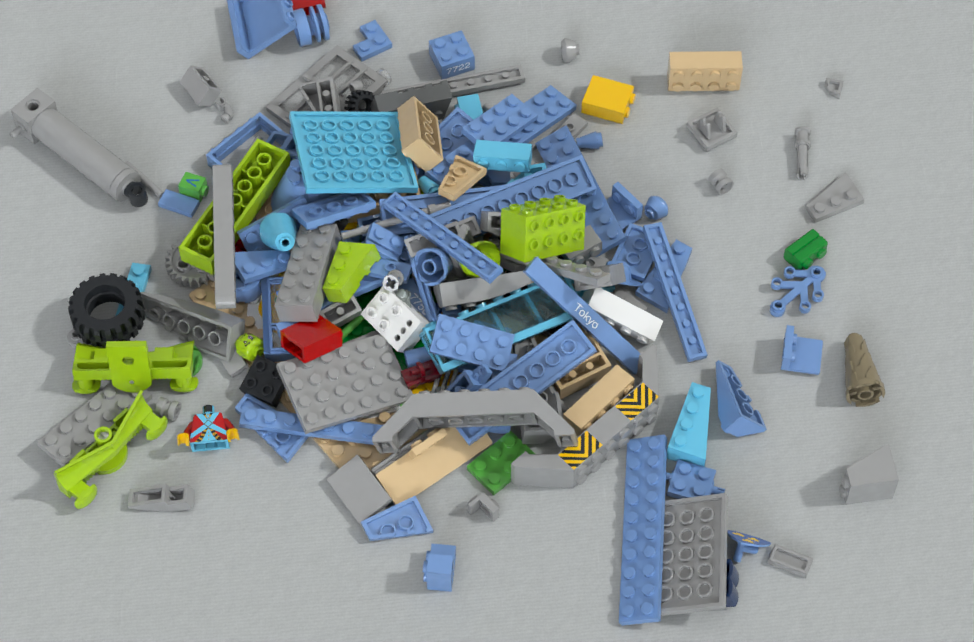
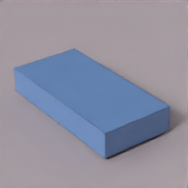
[158,189,200,218]

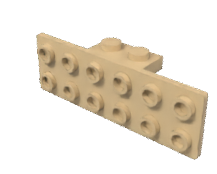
[375,428,493,505]

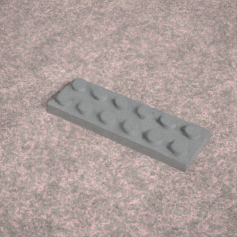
[37,383,152,467]

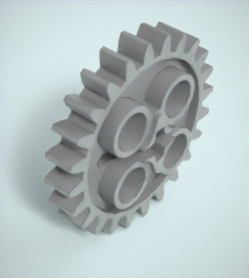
[165,236,215,288]

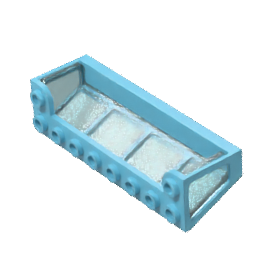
[419,275,575,375]

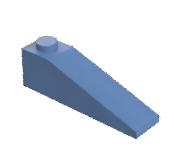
[716,360,767,437]

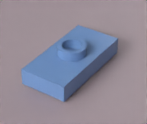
[370,258,412,284]

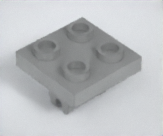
[687,107,738,152]

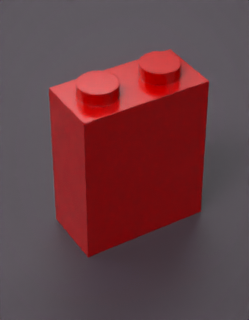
[280,314,343,363]

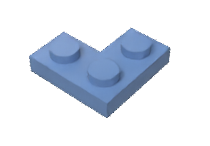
[353,20,392,62]

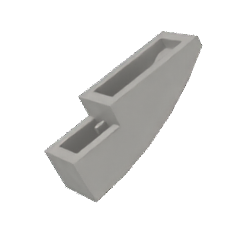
[128,484,195,511]

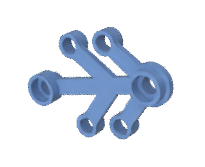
[769,266,826,317]

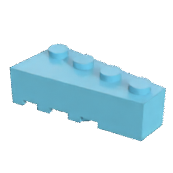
[667,382,711,467]

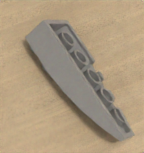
[432,271,533,311]
[140,292,245,362]

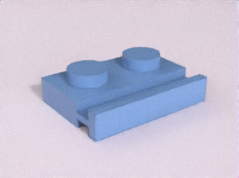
[365,222,405,262]

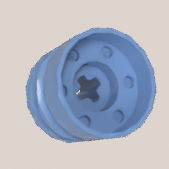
[293,4,330,47]

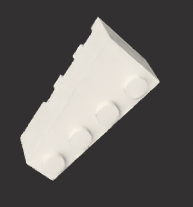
[582,288,663,344]

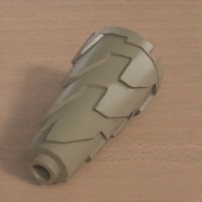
[844,333,885,407]

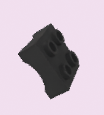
[239,355,285,408]

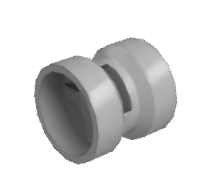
[708,169,734,195]
[155,397,181,421]

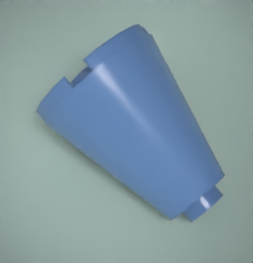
[412,247,454,286]

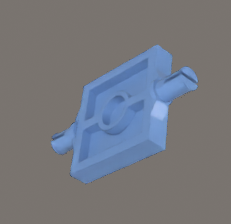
[666,459,725,499]

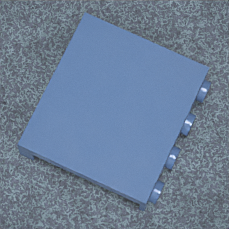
[227,0,297,59]

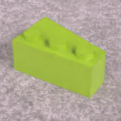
[322,241,381,303]

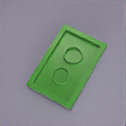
[467,430,535,495]

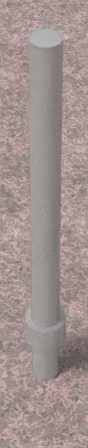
[341,201,451,240]

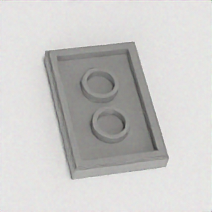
[326,454,393,526]

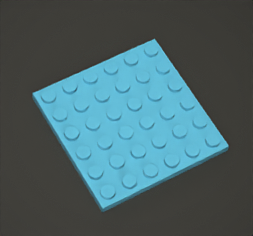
[289,111,419,194]

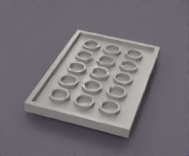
[276,334,413,434]
[661,493,728,616]

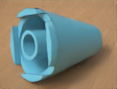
[260,212,297,251]

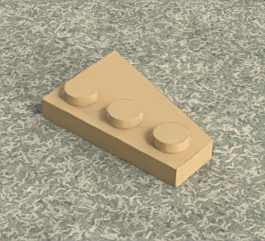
[438,155,487,202]

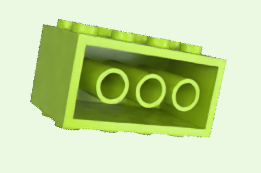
[500,195,586,263]

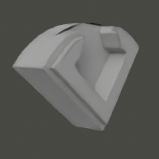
[825,78,844,99]

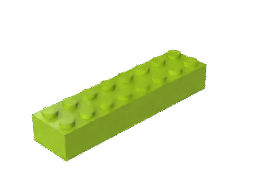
[178,138,291,275]

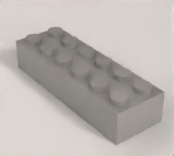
[275,224,342,322]

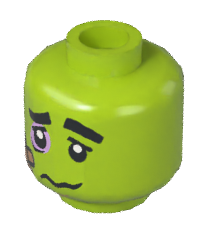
[235,333,264,361]

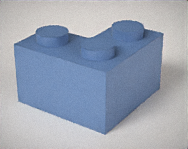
[423,543,456,592]

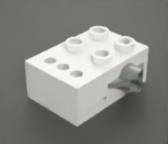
[361,286,430,353]

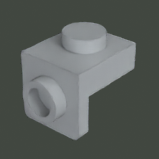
[468,492,499,522]

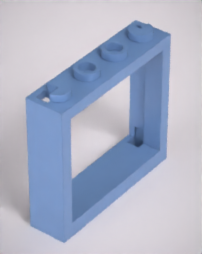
[206,112,297,168]

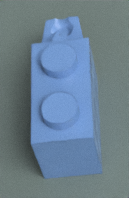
[446,364,492,392]

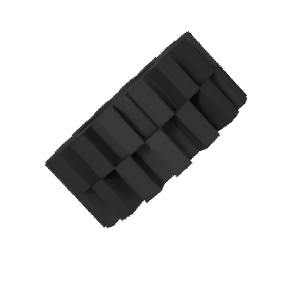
[344,90,375,112]

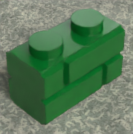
[783,229,828,270]

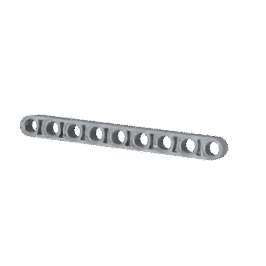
[212,164,236,309]

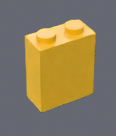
[581,75,636,124]

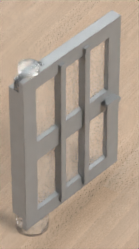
[266,45,392,128]

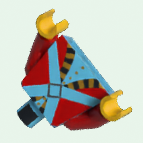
[177,405,240,452]

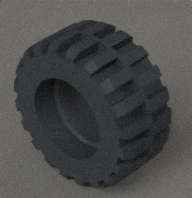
[68,273,145,348]

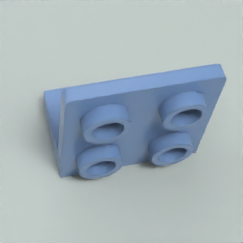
[607,182,643,231]
[781,325,823,375]

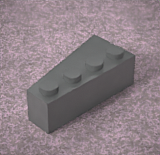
[370,80,452,120]

